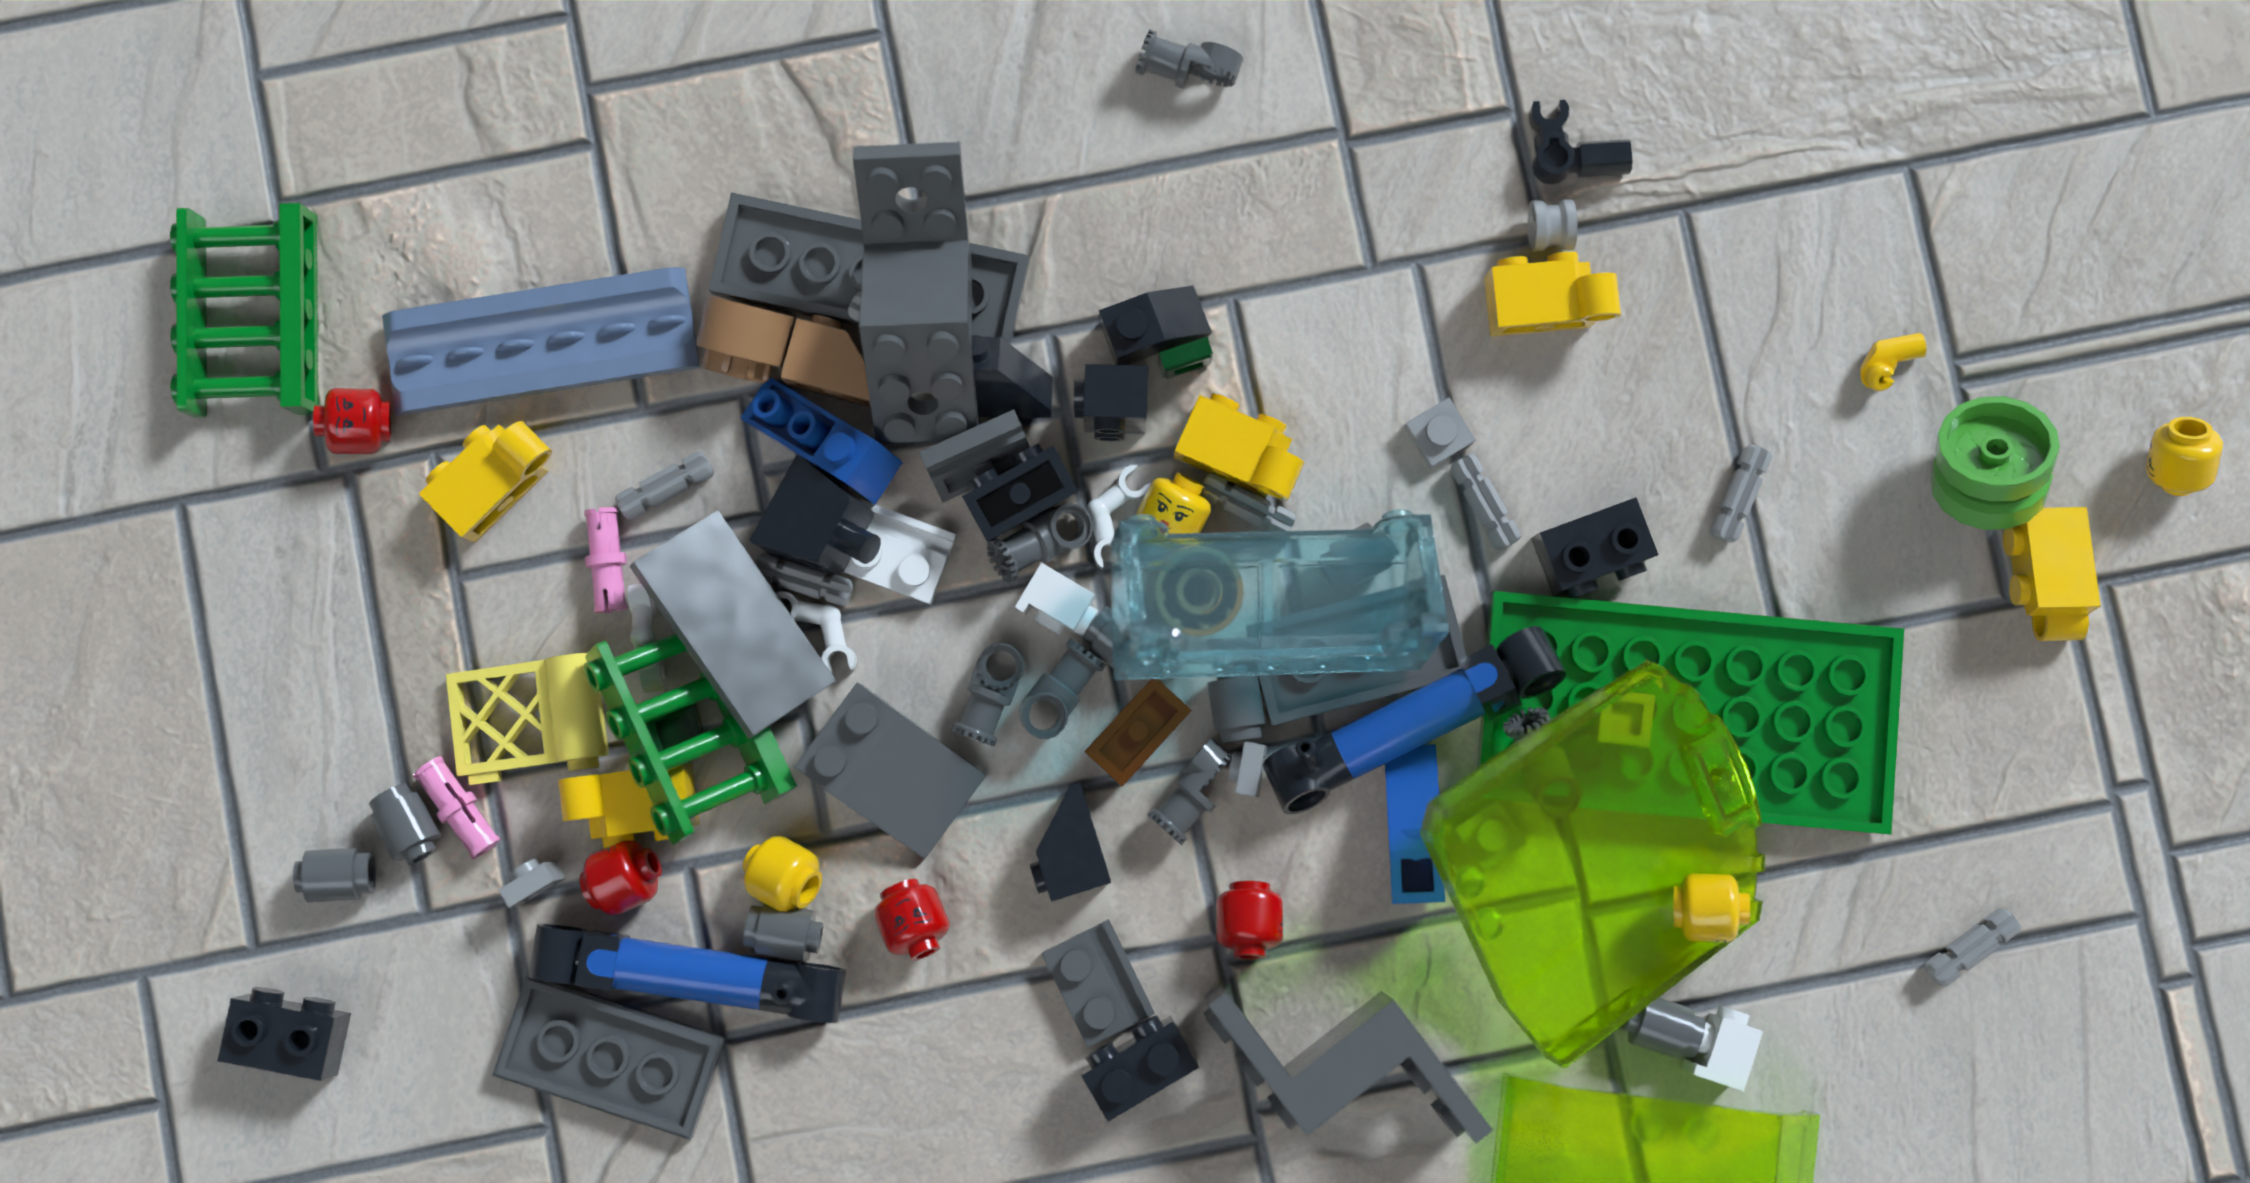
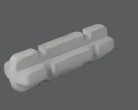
[1710,445,1772,543]
[615,451,714,520]
[1450,454,1521,550]
[1200,473,1296,538]
[755,553,853,606]
[1924,908,2021,986]

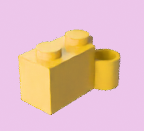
[1484,252,1621,337]
[1173,393,1305,501]
[418,421,552,543]
[2003,507,2101,641]
[558,763,700,848]

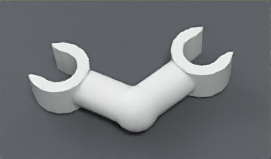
[1086,465,1151,569]
[628,583,666,694]
[776,591,857,674]

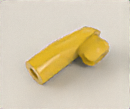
[1860,332,1927,391]

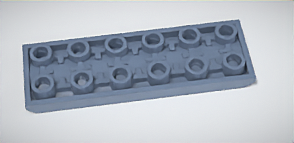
[382,267,700,416]

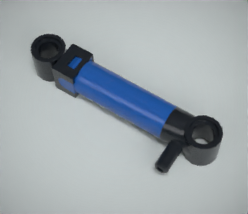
[1263,626,1567,814]
[528,923,846,1023]

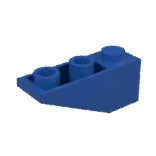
[740,377,903,505]
[1385,744,1445,904]

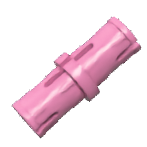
[584,507,628,613]
[413,756,501,859]

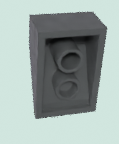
[794,682,987,859]

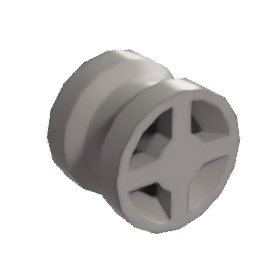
[1527,199,1578,252]

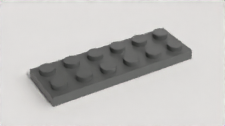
[709,192,1030,345]

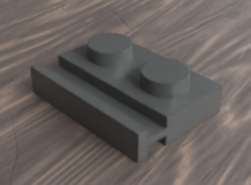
[919,410,1030,503]
[1041,919,1155,1048]

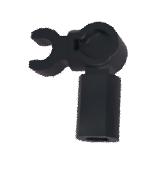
[1528,99,1633,185]

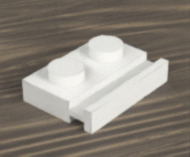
[843,499,957,605]

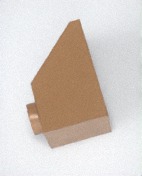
[781,315,871,408]

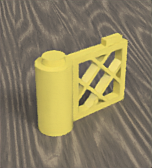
[446,653,609,785]

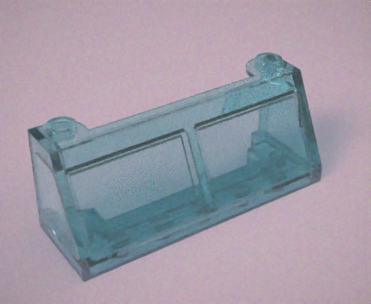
[1111,509,1449,680]

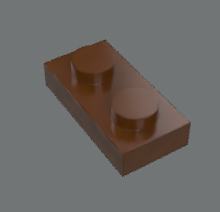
[1084,676,1192,787]

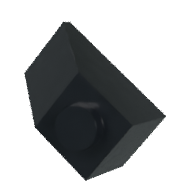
[1099,285,1212,365]
[971,335,1053,418]
[1030,782,1111,902]

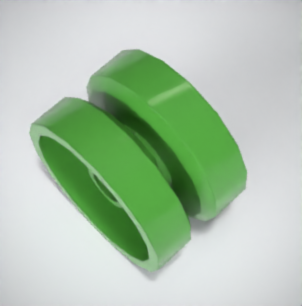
[1931,396,2060,530]

